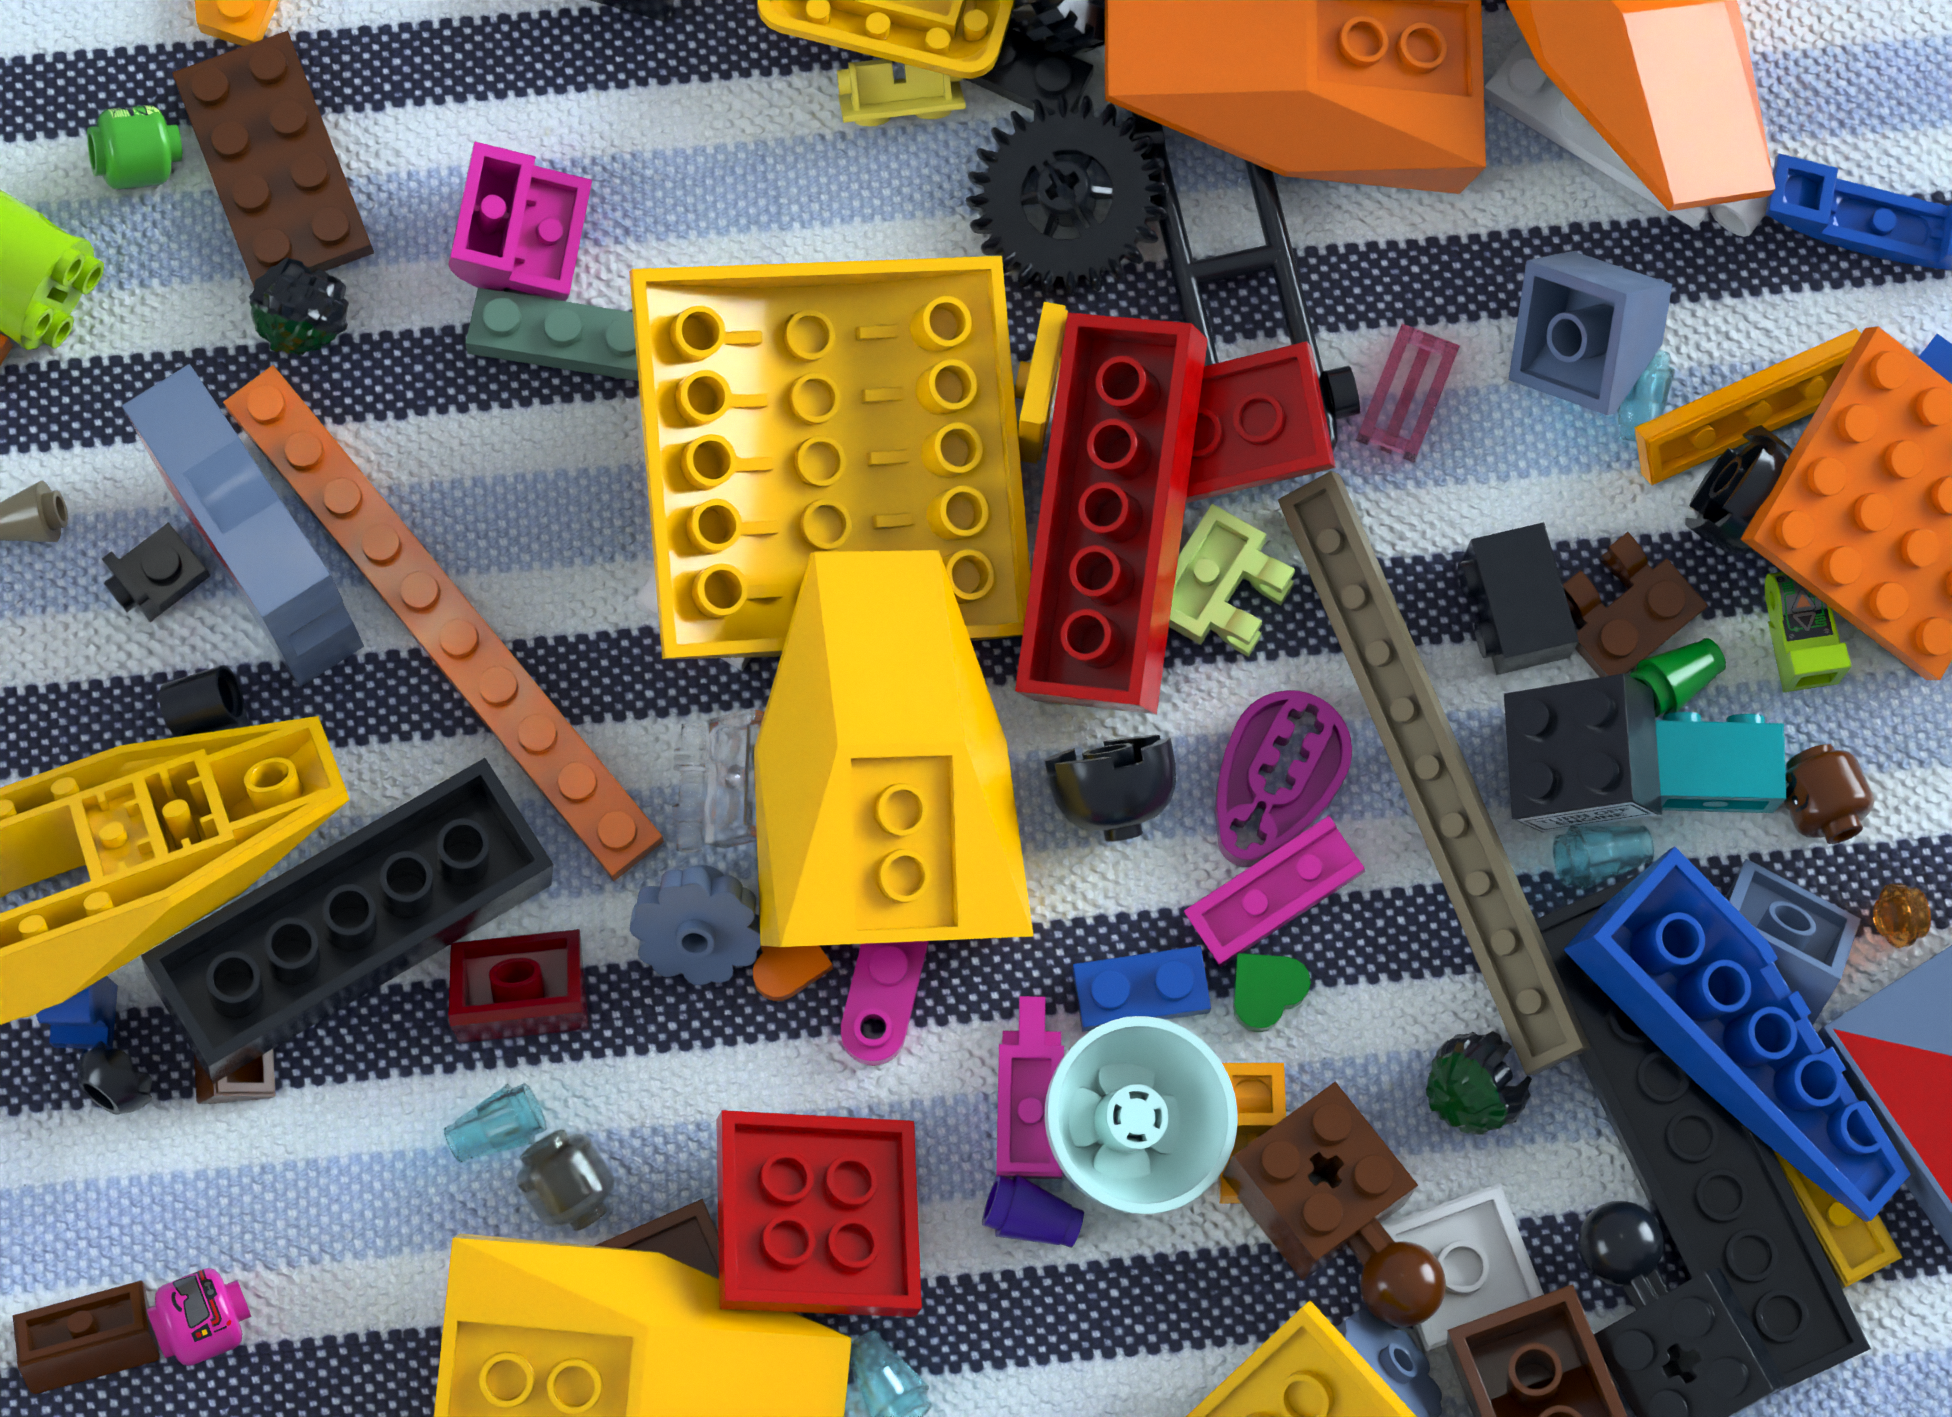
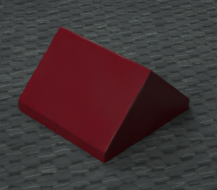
[448,929,589,1043]

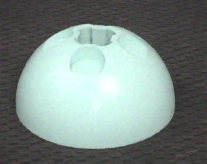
[1045,1016,1238,1214]

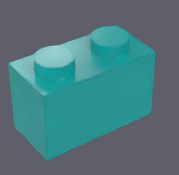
[1655,712,1786,813]

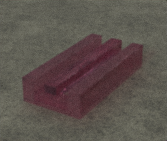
[1356,324,1460,463]

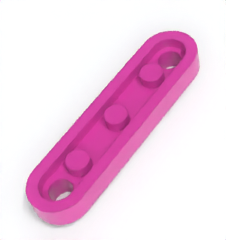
[841,941,929,1066]

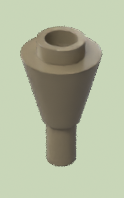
[0,481,68,542]

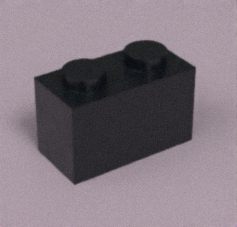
[1458,522,1579,675]

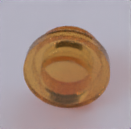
[1873,883,1931,948]

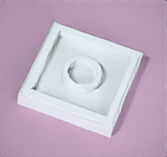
[1382,1183,1544,1354]

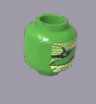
[87,105,182,190]

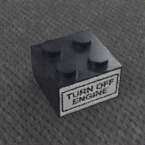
[1504,673,1662,833]

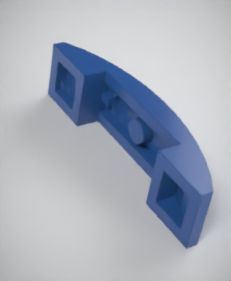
[1765,153,1952,270]

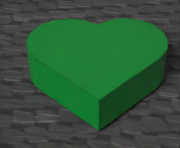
[1233,953,1311,1032]

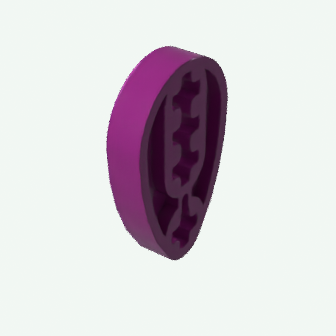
[1214,690,1352,867]

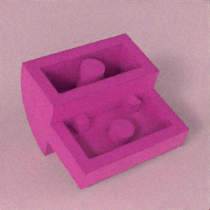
[448,141,592,301]

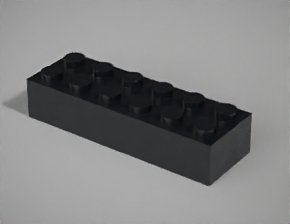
[141,758,554,1084]

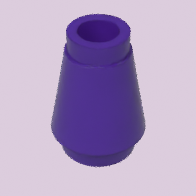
[982,1174,1084,1248]

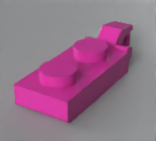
[996,996,1064,1179]

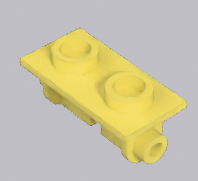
[837,59,966,126]

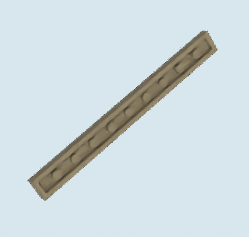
[1278,471,1591,1075]

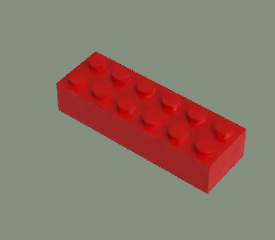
[1015,313,1208,715]

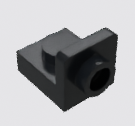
[102,522,210,622]

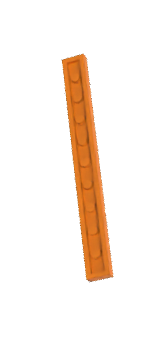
[223,365,664,881]

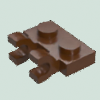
[1563,532,1708,677]

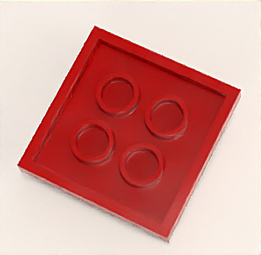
[716,1110,922,1317]

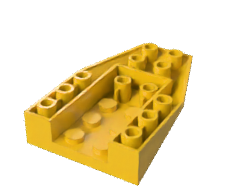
[754,550,1033,947]
[434,1233,852,1417]

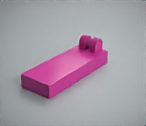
[1184,816,1366,967]

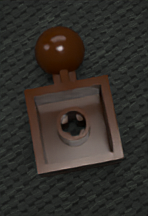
[1222,1081,1446,1327]

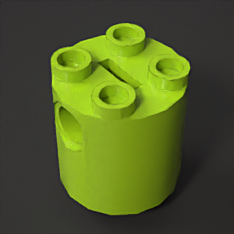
[0,190,104,350]

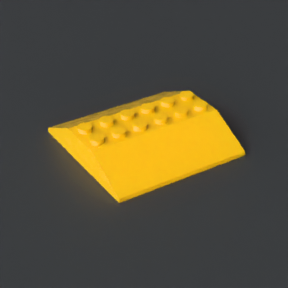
[629,256,1031,659]

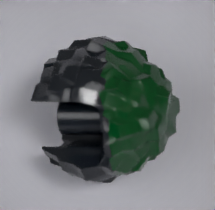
[249,257,349,356]
[1426,1031,1532,1135]

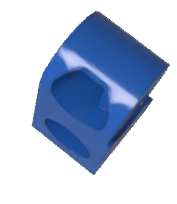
[36,976,118,1049]

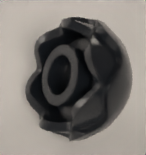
[77,1041,153,1115]

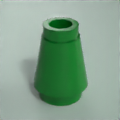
[1629,638,1726,718]

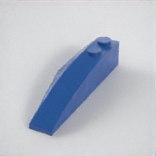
[1563,847,1911,1222]

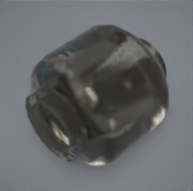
[516,1129,615,1231]

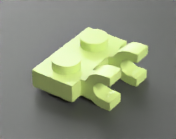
[1169,504,1295,657]

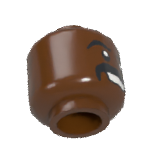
[1784,744,1875,844]

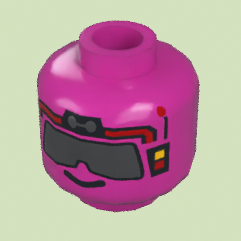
[146,1268,252,1366]

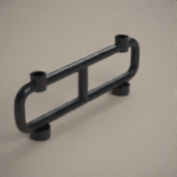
[1122,112,1360,452]

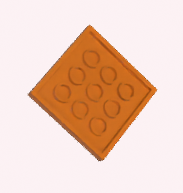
[1741,326,1952,680]

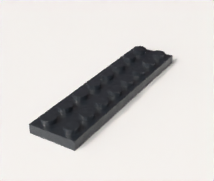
[1535,875,1871,1395]

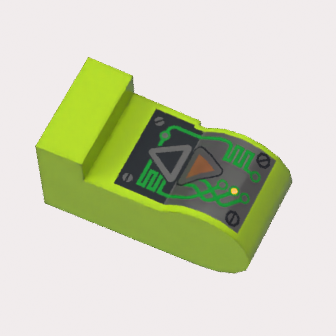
[1765,571,1852,693]

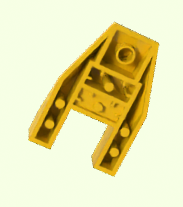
[0,716,350,1025]

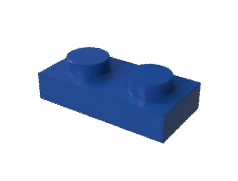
[1072,946,1211,1032]

